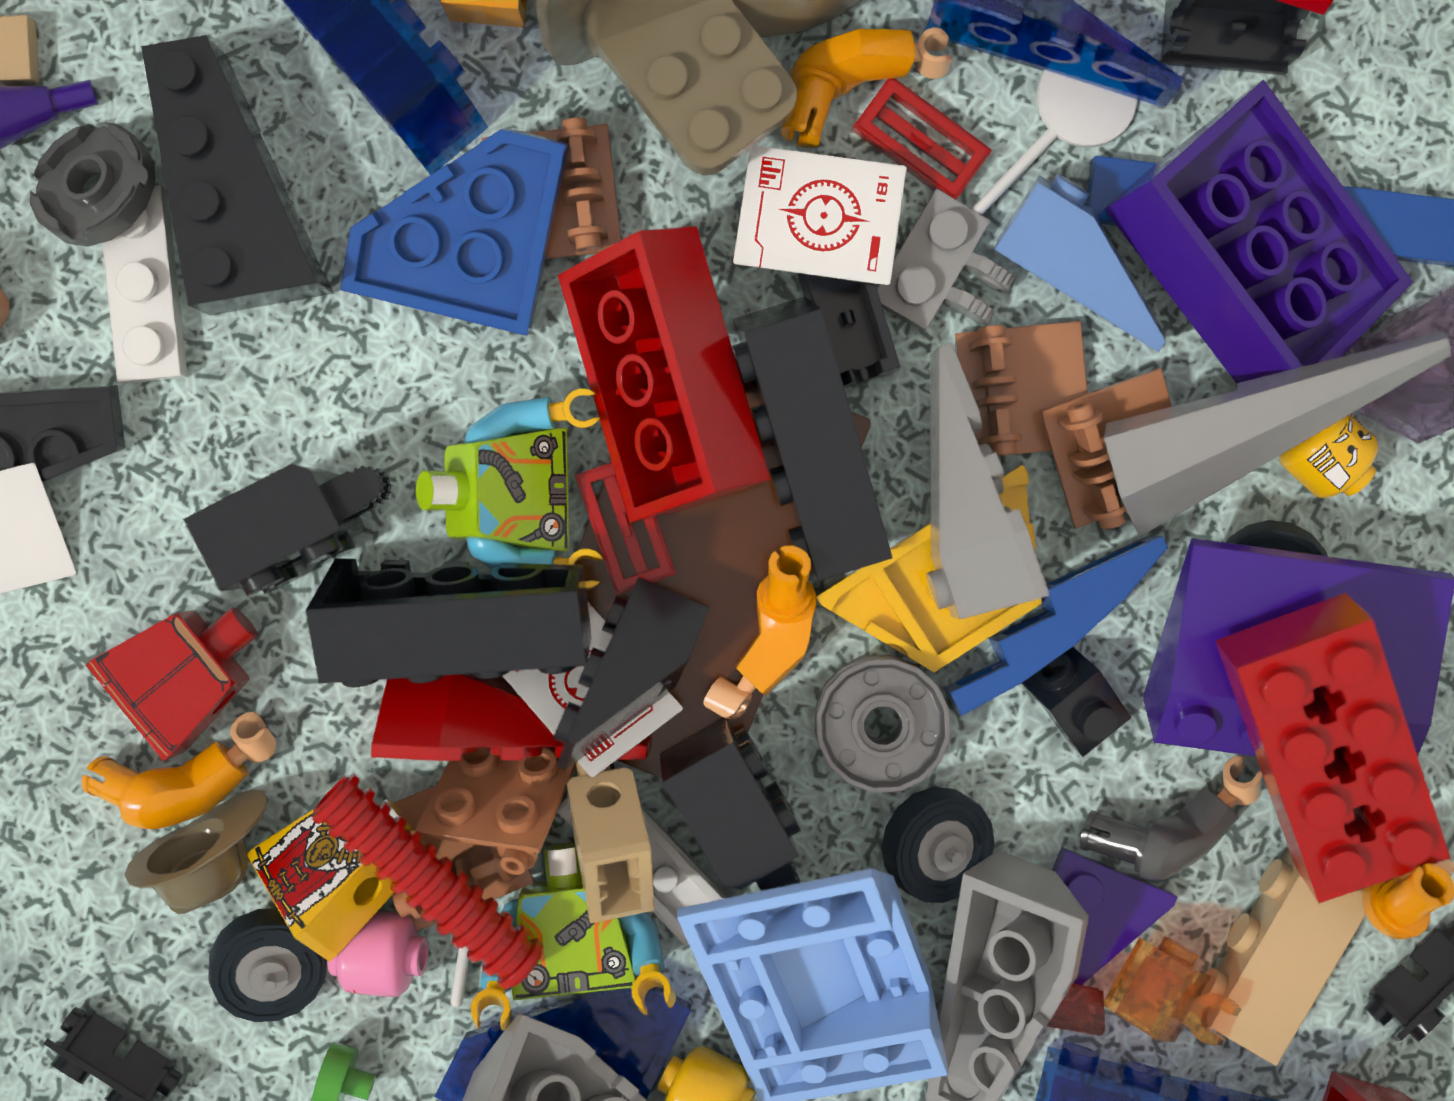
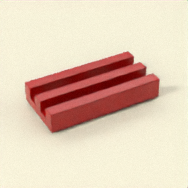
[852,78,992,200]
[574,462,676,595]

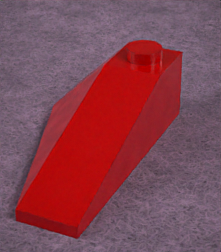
[371,673,652,761]

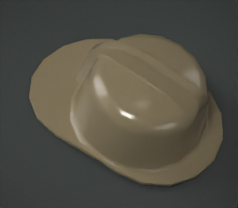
[124,790,268,914]

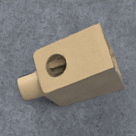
[567,762,654,924]

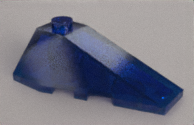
[925,0,1183,108]

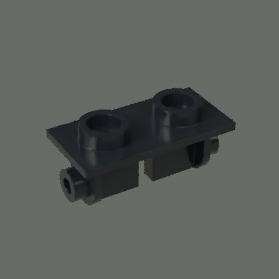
[1364,920,1454,1042]
[44,1007,183,1101]

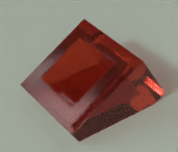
[1047,984,1105,1036]

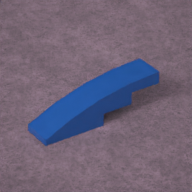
[942,536,1168,716]

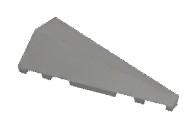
[1104,331,1451,535]

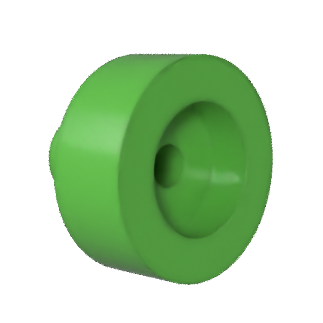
[311,1042,376,1101]

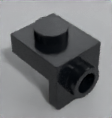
[1022,647,1132,757]

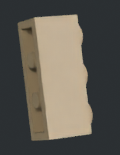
[1193,850,1366,1066]

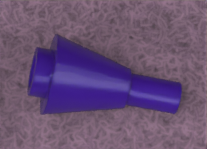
[0,79,99,149]

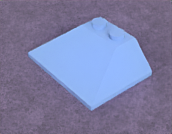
[677,868,948,1101]

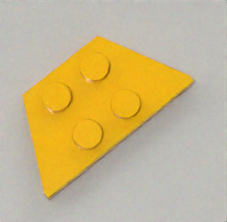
[816,465,1042,673]

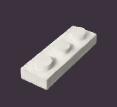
[102,185,187,384]

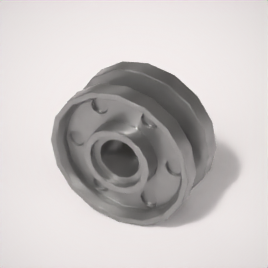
[815,655,951,793]

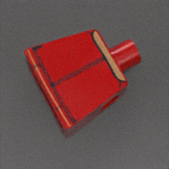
[85,607,258,761]

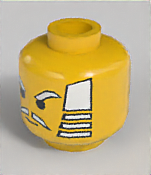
[1279,414,1378,498]

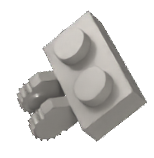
[877,188,1015,333]

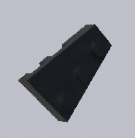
[0,385,125,482]

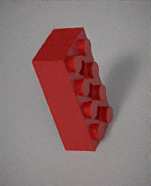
[558,226,771,523]
[1215,593,1451,904]

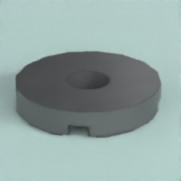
[30,122,155,247]

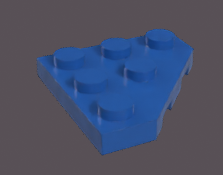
[340,128,569,336]

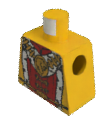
[246,799,412,962]

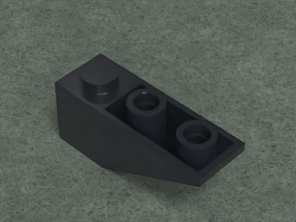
[553,577,710,770]

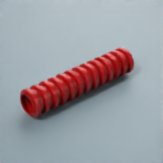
[312,773,544,989]

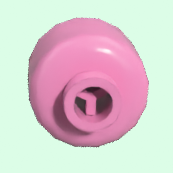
[327,911,429,997]

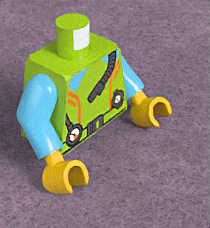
[416,389,603,590]
[470,842,676,1031]

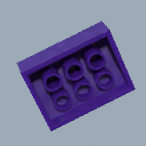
[1104,79,1413,384]
[1143,538,1454,756]

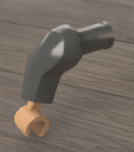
[1080,756,1263,880]

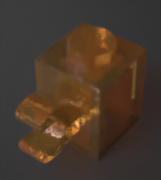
[1102,935,1241,1046]

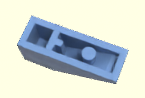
[995,174,1166,353]

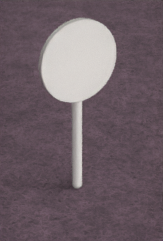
[971,47,1137,215]

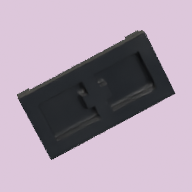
[1160,0,1310,75]
[797,273,901,389]

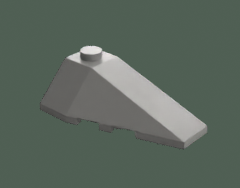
[926,343,1049,619]
[926,850,1089,1101]
[462,1014,647,1101]

